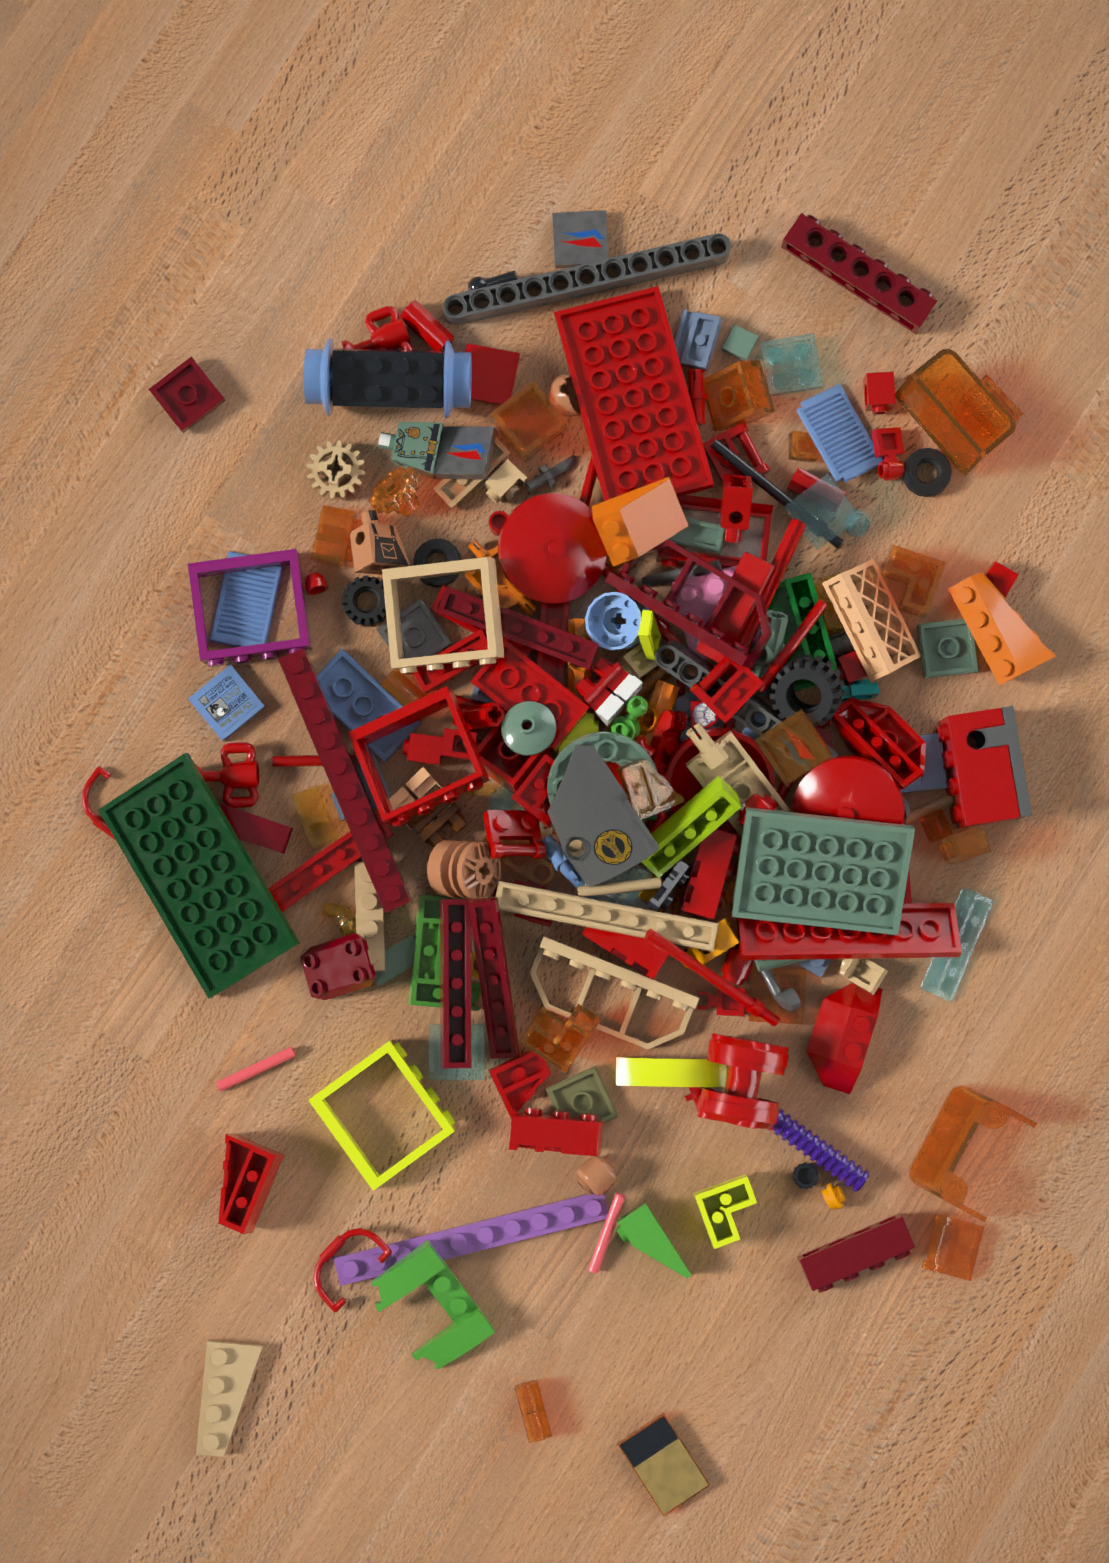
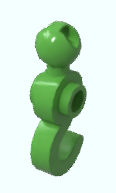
[611,696,648,740]

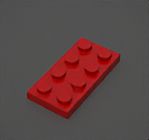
[470,639,590,751]

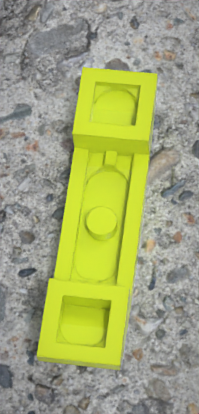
[616,1057,727,1087]

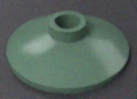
[501,701,557,756]

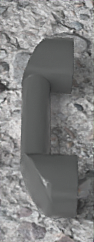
[754,961,801,1012]

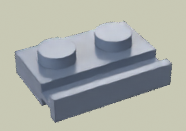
[674,310,723,371]

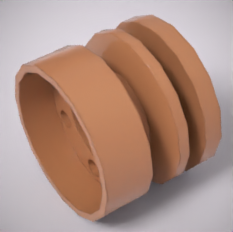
[427,840,501,899]

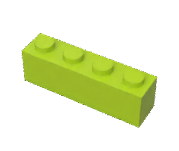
[642,775,742,878]

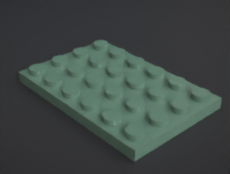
[732,807,915,935]

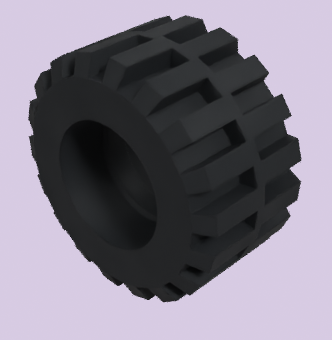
[770,655,845,730]

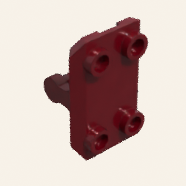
[300,933,376,1000]

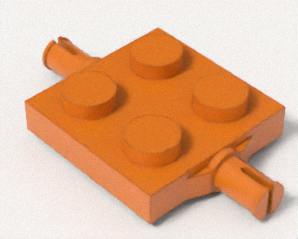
[464,539,537,616]

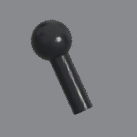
[468,270,518,291]

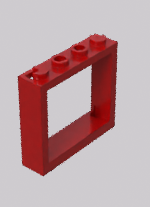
[348,686,490,827]

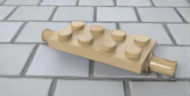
[686,723,791,838]

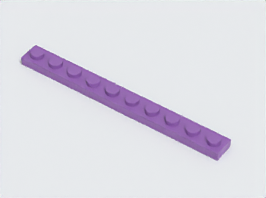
[334,1194,608,1286]

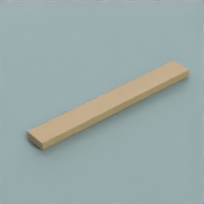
[496,881,719,952]

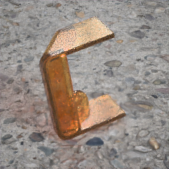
[908,1085,1037,1223]

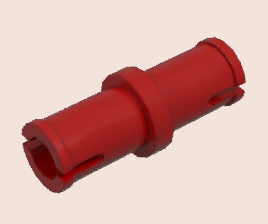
[687,369,707,425]

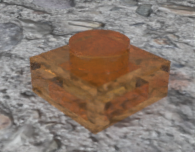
[789,430,818,463]

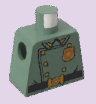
[378,422,444,479]

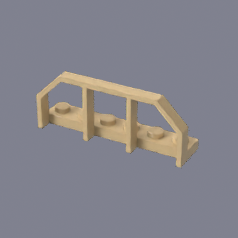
[530,937,699,1049]

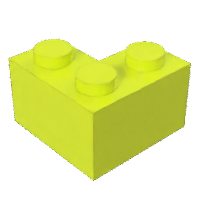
[693,1174,757,1249]

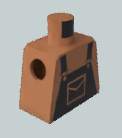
[350,510,410,575]

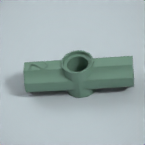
[750,610,788,696]

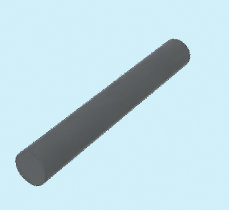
[642,560,722,587]

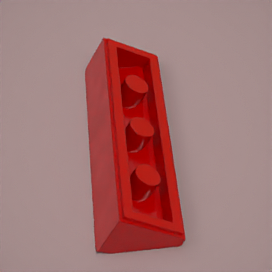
[696,552,775,663]

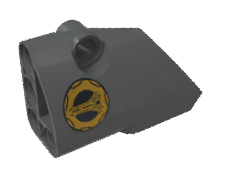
[547,744,659,887]

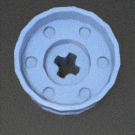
[585,592,649,650]

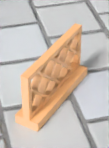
[822,559,921,682]

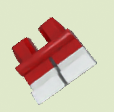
[576,658,642,726]

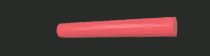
[216,1046,296,1092]
[588,1193,626,1274]

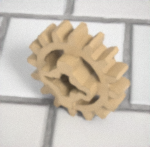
[306,440,366,501]

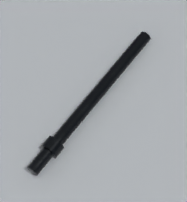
[710,439,844,549]

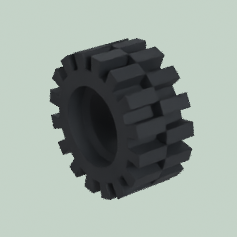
[342,575,386,627]

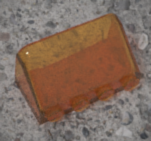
[895,349,1016,477]

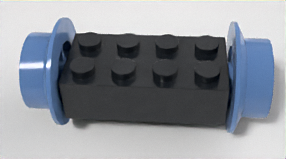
[304,338,472,418]

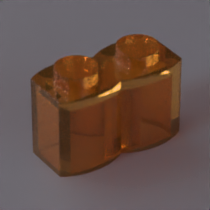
[311,505,360,568]

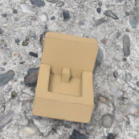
[840,959,888,995]

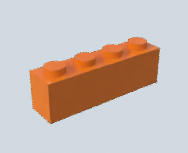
[948,572,1056,686]

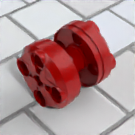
[697,1033,789,1130]

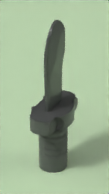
[525,455,576,493]

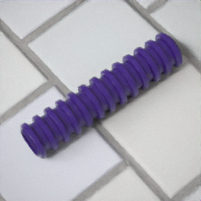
[769,1109,869,1192]

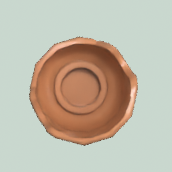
[549,375,581,417]

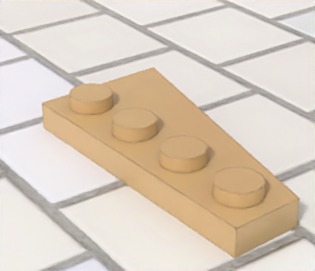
[196,1340,264,1457]

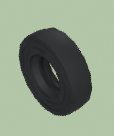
[903,448,952,497]
[413,538,461,588]

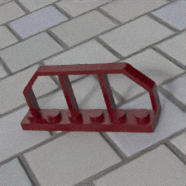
[605,540,772,668]

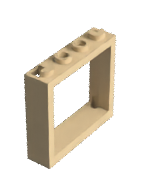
[382,557,504,674]

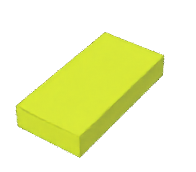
[638,610,661,660]

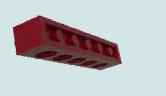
[781,213,937,334]

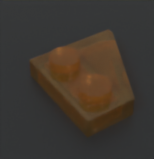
[617,758,684,820]

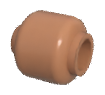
[576,1155,617,1196]

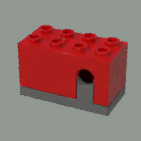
[936,706,1032,829]

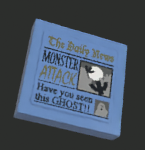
[188,664,265,742]

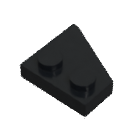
[647,860,691,912]

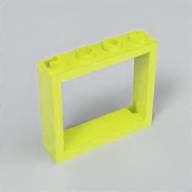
[309,1040,457,1191]

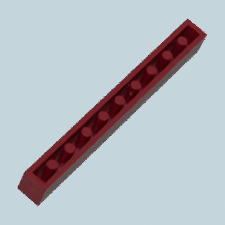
[278,648,414,914]

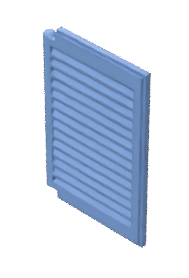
[796,384,883,483]
[209,551,283,647]

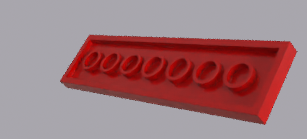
[736,903,962,960]

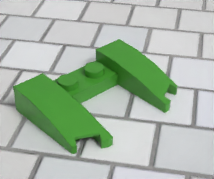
[408,895,481,1011]
[372,1240,495,1370]

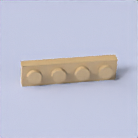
[354,862,386,972]

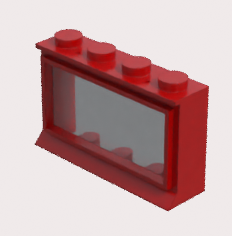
[656,495,773,569]

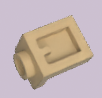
[617,644,659,680]

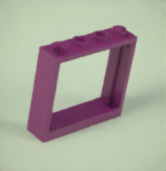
[188,549,312,667]

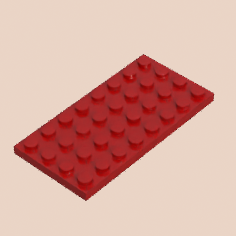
[554,286,714,501]

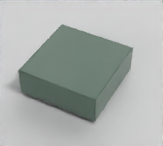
[722,324,758,362]

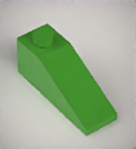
[616,1201,691,1278]

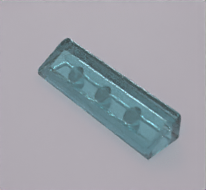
[921,888,994,1002]

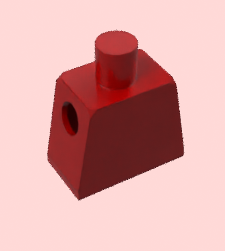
[720,474,753,543]

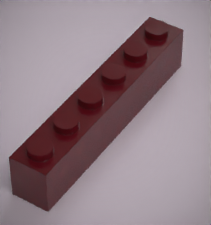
[440,899,472,1069]

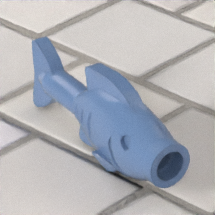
[542,834,596,900]

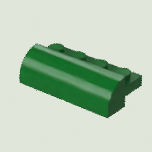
[767,572,840,692]

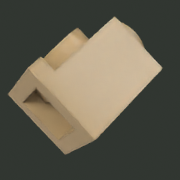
[485,459,528,504]

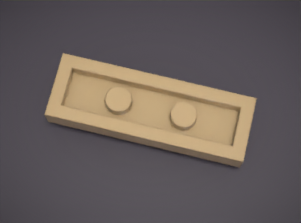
[433,437,511,510]

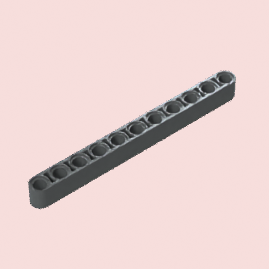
[443,233,731,325]
[655,640,911,823]

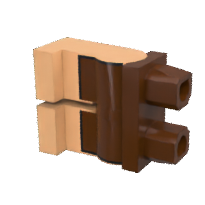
[389,767,468,847]

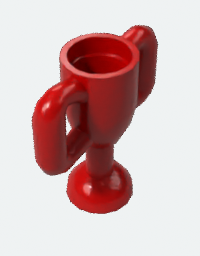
[341,306,413,350]
[195,742,260,808]

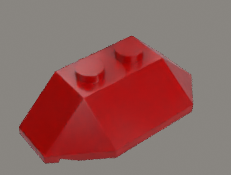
[832,697,926,790]
[806,983,883,1094]

